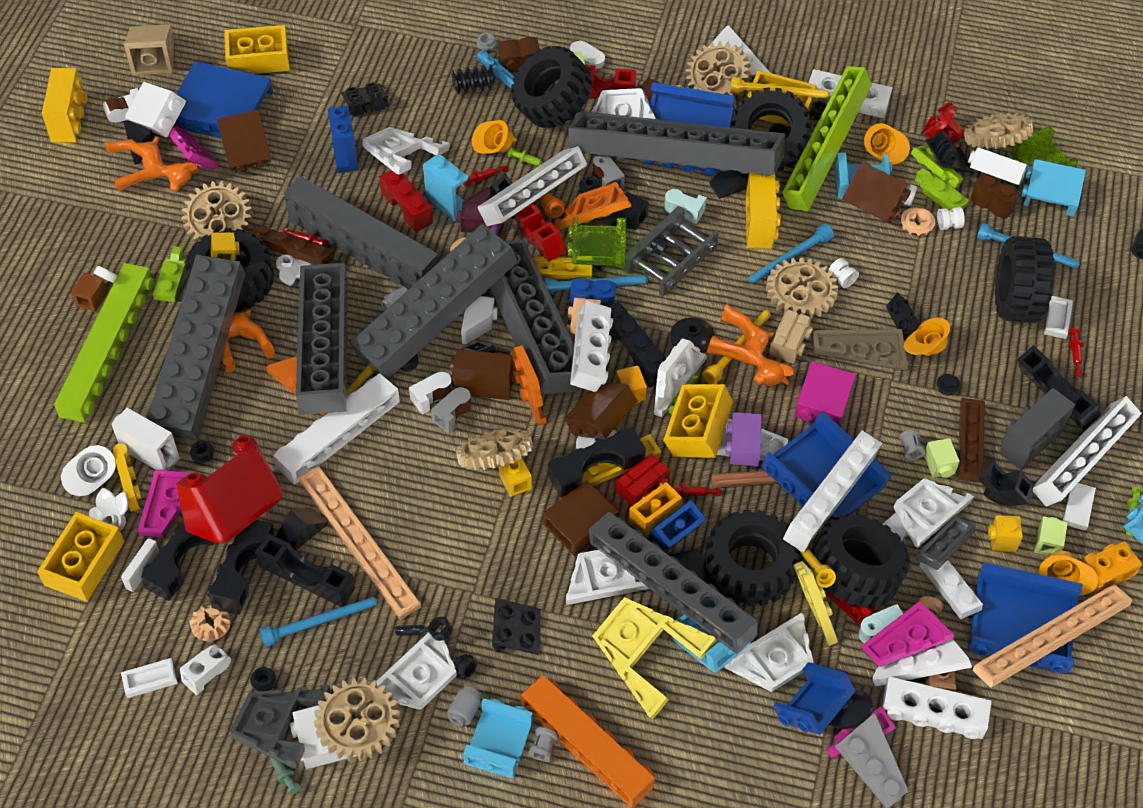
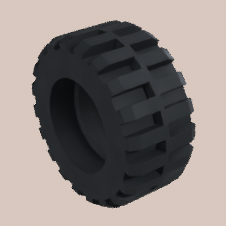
[511,46,592,128]
[731,87,811,172]
[185,228,274,312]
[995,236,1055,323]
[704,509,800,607]
[812,514,910,608]

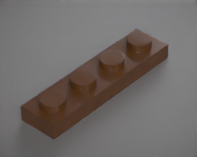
[251,225,334,265]
[957,398,985,483]

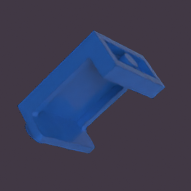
[328,105,359,173]
[773,662,855,735]

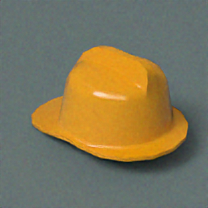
[472,120,517,154]
[864,123,910,165]
[904,317,950,356]
[1039,550,1098,595]

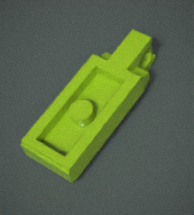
[911,145,964,189]
[915,168,970,210]
[153,246,186,302]

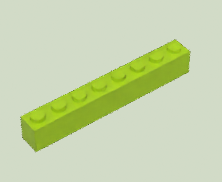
[782,66,872,211]
[54,263,154,423]

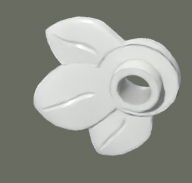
[276,255,314,286]
[89,488,128,531]

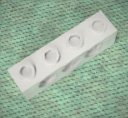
[809,69,893,119]
[570,300,613,392]
[882,676,991,739]

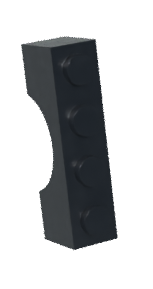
[579,192,649,271]
[608,301,667,388]
[1016,345,1101,430]
[548,427,646,498]
[207,520,274,615]
[141,522,214,601]
[255,534,355,607]

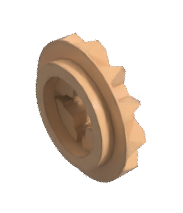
[900,207,935,236]
[190,604,231,641]

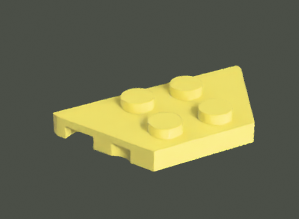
[794,561,838,646]

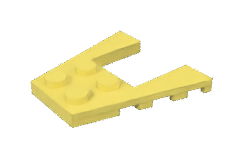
[593,597,717,720]

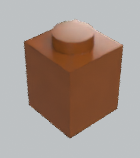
[71,273,108,312]

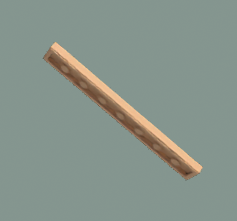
[299,466,421,620]
[973,584,1133,688]

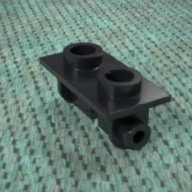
[886,292,920,341]

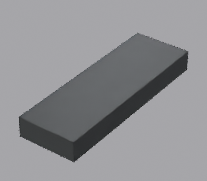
[916,516,976,570]

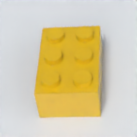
[224,25,290,74]
[42,68,87,142]
[747,70,817,127]
[745,172,781,249]
[663,384,734,458]
[37,512,124,602]

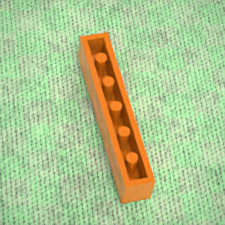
[521,675,655,808]

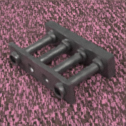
[623,206,719,297]

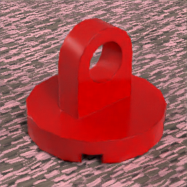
[923,102,964,142]

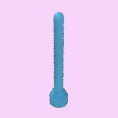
[977,222,1079,268]
[748,223,834,284]
[543,275,648,295]
[259,597,377,648]

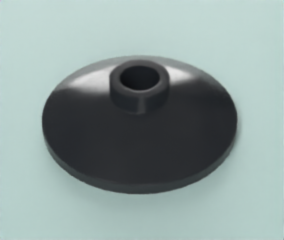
[670,317,715,353]
[828,690,873,729]

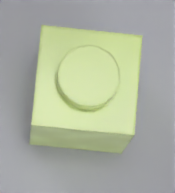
[924,438,960,478]
[1034,516,1068,556]

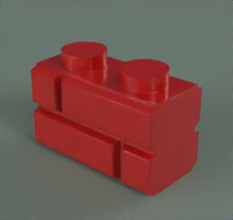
[615,453,670,507]

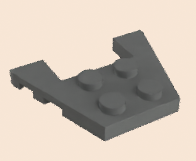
[230,685,331,769]

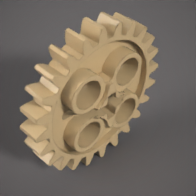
[685,41,751,96]
[964,113,1033,149]
[181,181,253,243]
[766,257,838,319]
[456,428,533,470]
[314,678,400,762]

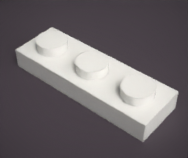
[920,560,983,619]

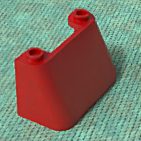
[176,435,283,543]

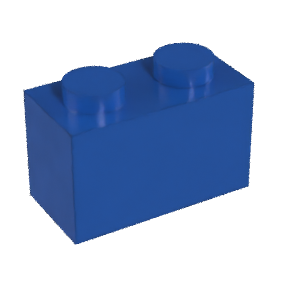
[649,501,706,550]

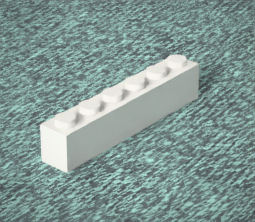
[477,146,587,226]
[273,373,400,485]
[1032,396,1142,507]
[783,430,882,553]

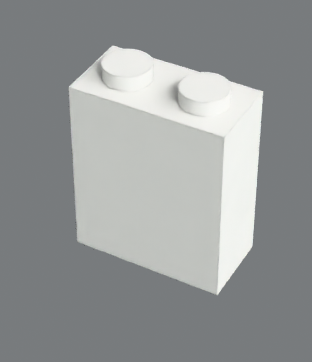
[124,82,186,138]
[968,148,1028,185]
[112,408,180,471]
[290,700,363,769]

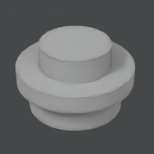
[477,33,496,51]

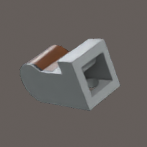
[593,155,625,190]
[431,387,471,433]

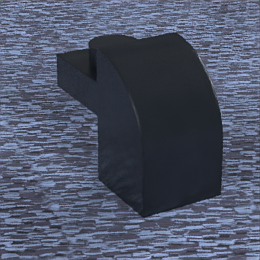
[978,459,1034,506]

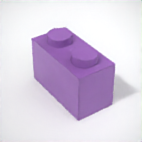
[726,412,761,466]

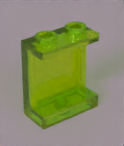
[1011,126,1078,172]
[568,217,626,266]

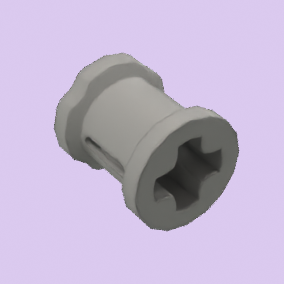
[899,429,926,460]
[529,727,558,762]

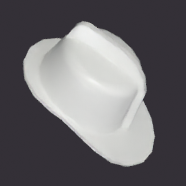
[61,445,116,496]

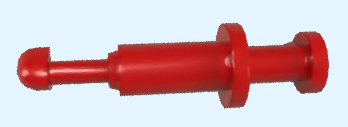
[463,165,508,187]
[283,227,328,247]
[1068,328,1084,377]
[672,483,722,499]

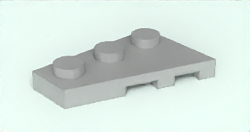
[835,713,908,808]

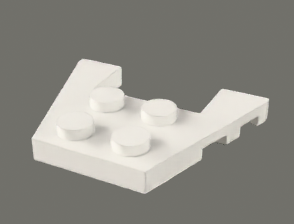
[362,127,450,175]

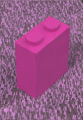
[794,361,856,426]

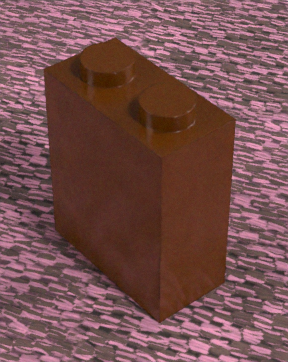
[217,109,271,173]
[842,161,911,224]
[450,349,513,400]
[564,383,638,439]
[543,481,619,557]

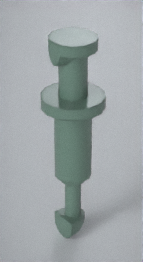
[270,758,301,795]

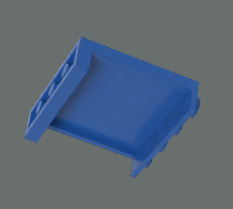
[174,61,273,138]
[641,82,736,176]
[761,412,892,523]
[968,562,1082,673]

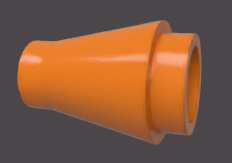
[538,192,564,219]

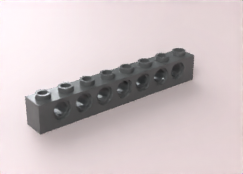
[589,512,757,654]

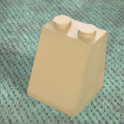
[124,24,174,75]

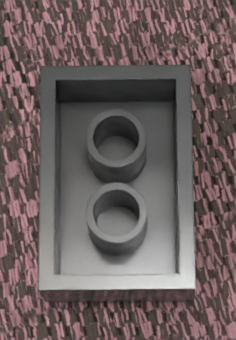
[999,388,1076,471]

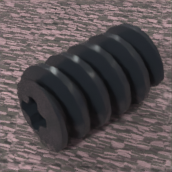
[451,64,494,95]

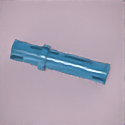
[476,50,514,89]

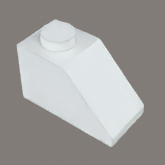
[461,296,499,344]

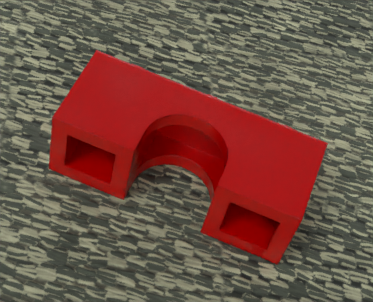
[586,65,636,98]
[379,170,433,233]
[514,203,567,262]

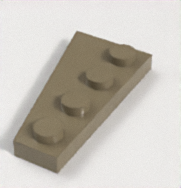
[812,329,908,371]

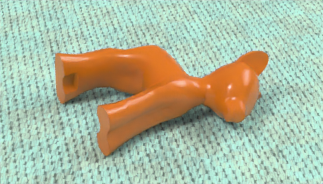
[104,137,200,192]
[706,303,794,386]
[222,309,275,373]

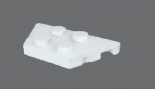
[708,25,770,80]
[591,88,656,119]
[654,338,707,417]
[893,478,974,548]
[566,550,650,605]
[724,613,813,692]
[376,627,457,710]
[873,639,972,686]

